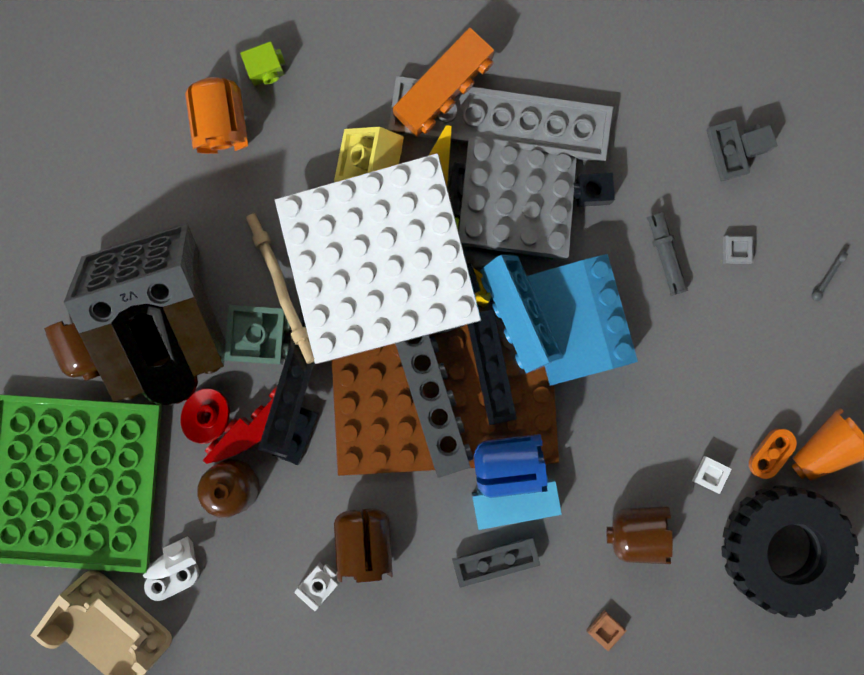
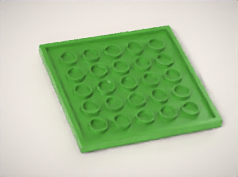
[0,394,162,573]

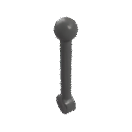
[811,251,848,301]

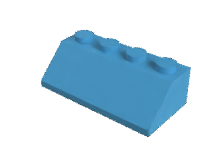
[480,255,563,373]

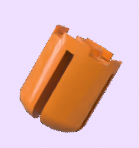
[185,77,248,154]

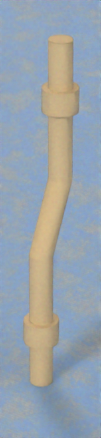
[246,213,315,364]

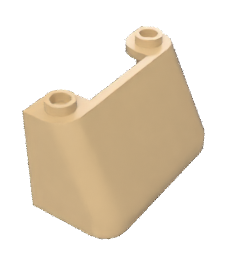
[30,570,172,675]

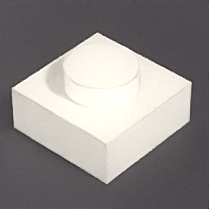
[692,456,732,494]

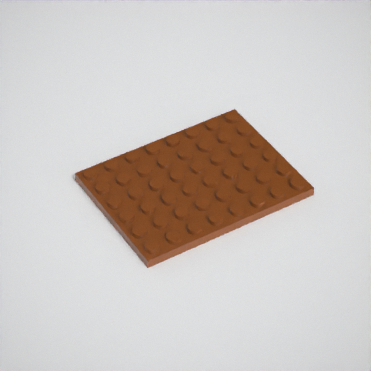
[332,301,559,476]

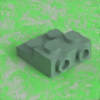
[224,305,291,365]

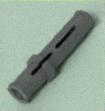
[647,212,688,296]

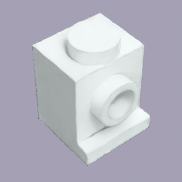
[294,562,339,611]

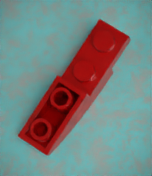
[203,387,277,464]

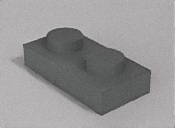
[706,120,750,181]

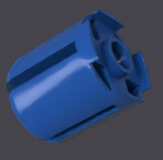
[474,434,548,498]

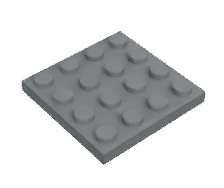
[458,138,576,260]

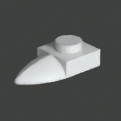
[143,536,196,579]

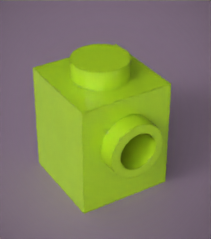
[240,41,286,86]

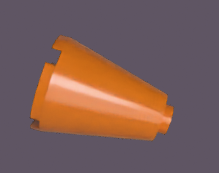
[792,408,864,481]

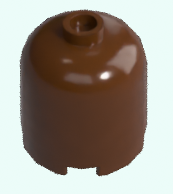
[44,321,100,381]
[197,460,259,518]
[606,507,673,564]

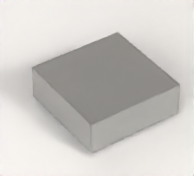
[723,235,753,264]

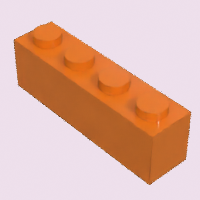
[393,28,494,137]

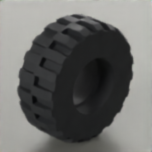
[721,485,859,618]

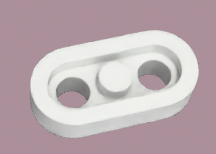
[144,563,200,601]

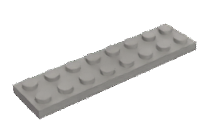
[388,76,613,163]

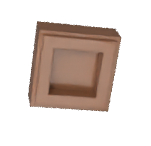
[586,610,627,651]

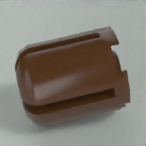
[334,508,393,583]

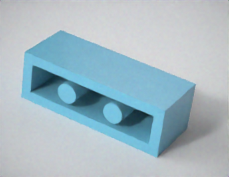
[472,476,562,530]

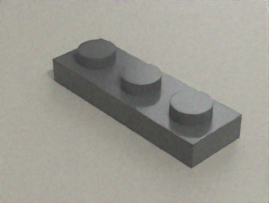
[452,537,540,588]

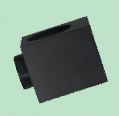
[573,173,615,207]

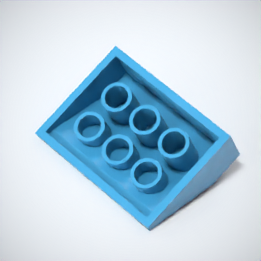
[527,254,638,385]

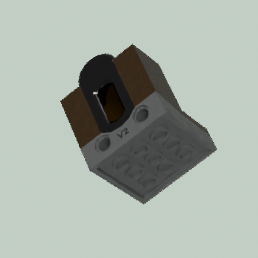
[64,223,225,406]

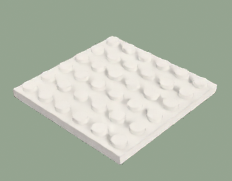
[275,154,481,364]

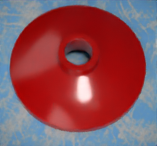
[180,389,230,444]

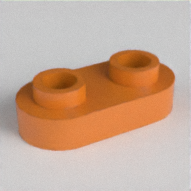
[749,429,797,479]

